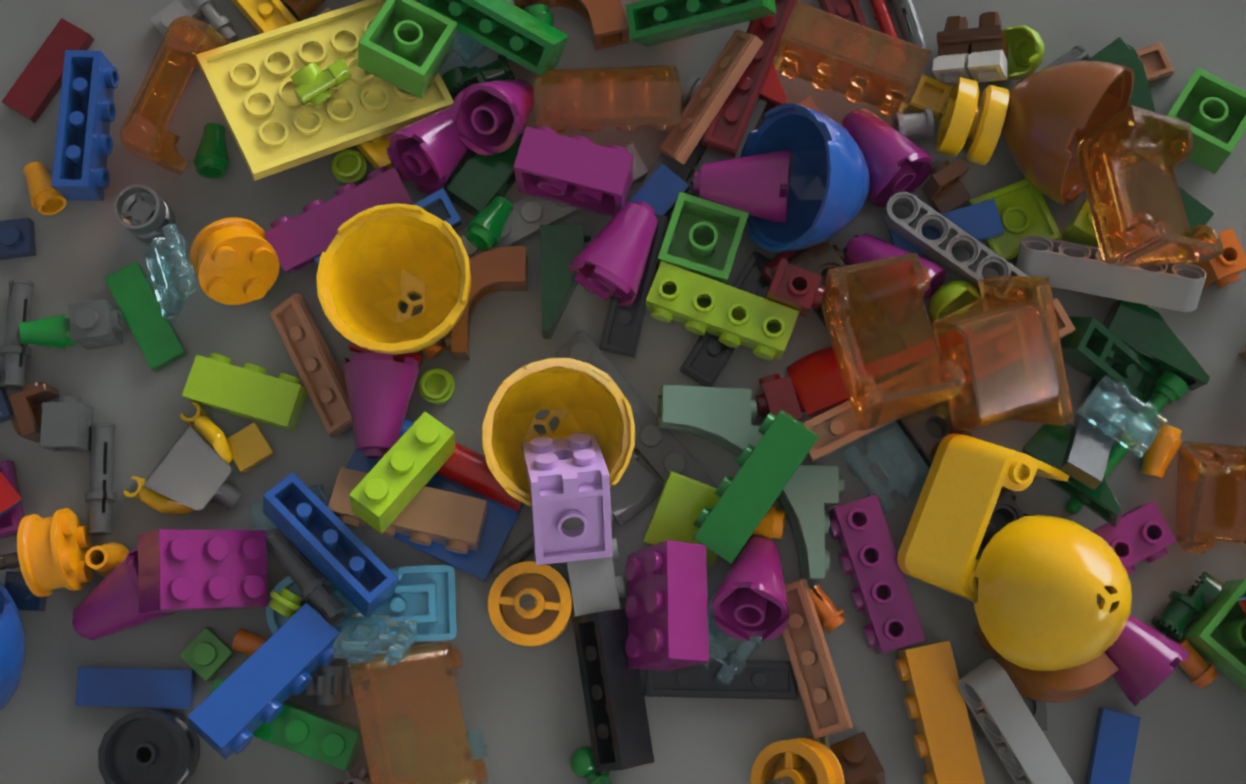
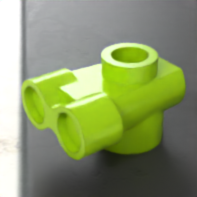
[290,58,352,107]

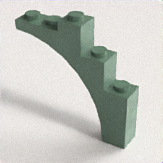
[657,385,844,580]

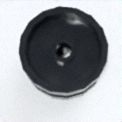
[98,709,200,784]

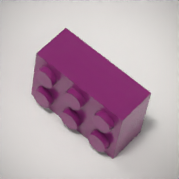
[514,126,634,217]
[138,529,268,614]
[625,540,709,671]

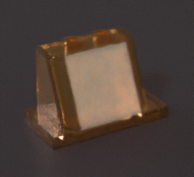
[932,276,1074,431]

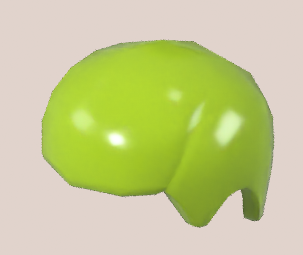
[1004,26,1044,80]
[927,280,986,334]

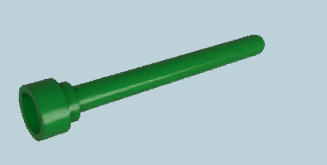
[1065,371,1189,515]

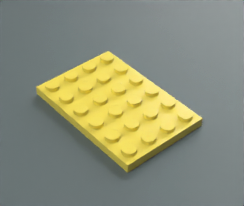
[196,0,454,181]

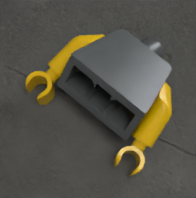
[123,402,242,514]

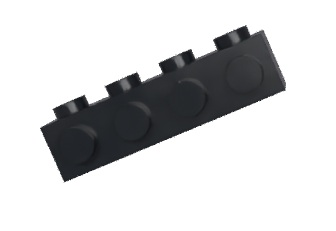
[572,609,655,772]

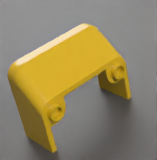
[897,433,1069,603]

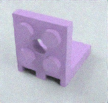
[522,433,613,565]

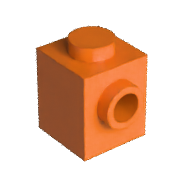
[1185,228,1246,289]

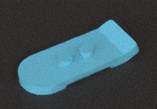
[266,565,457,647]

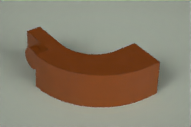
[513,0,629,50]
[445,246,528,360]
[974,625,1119,703]

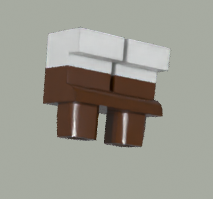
[932,11,1008,85]

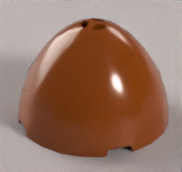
[1002,60,1134,205]

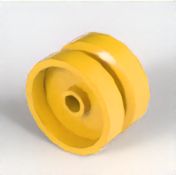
[935,77,1009,166]

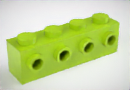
[646,261,800,361]

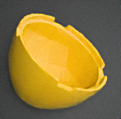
[316,203,471,355]
[482,358,635,507]
[974,515,1132,671]

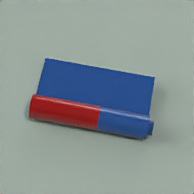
[326,419,524,582]

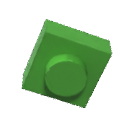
[179,627,236,681]

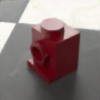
[765,258,825,317]
[755,374,803,421]

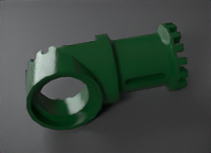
[441,54,515,100]
[1151,571,1224,641]

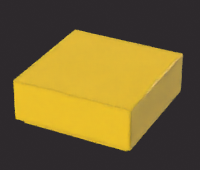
[906,74,953,121]
[227,422,275,473]

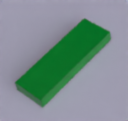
[104,261,188,372]

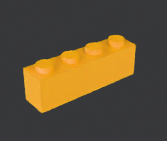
[895,640,985,784]

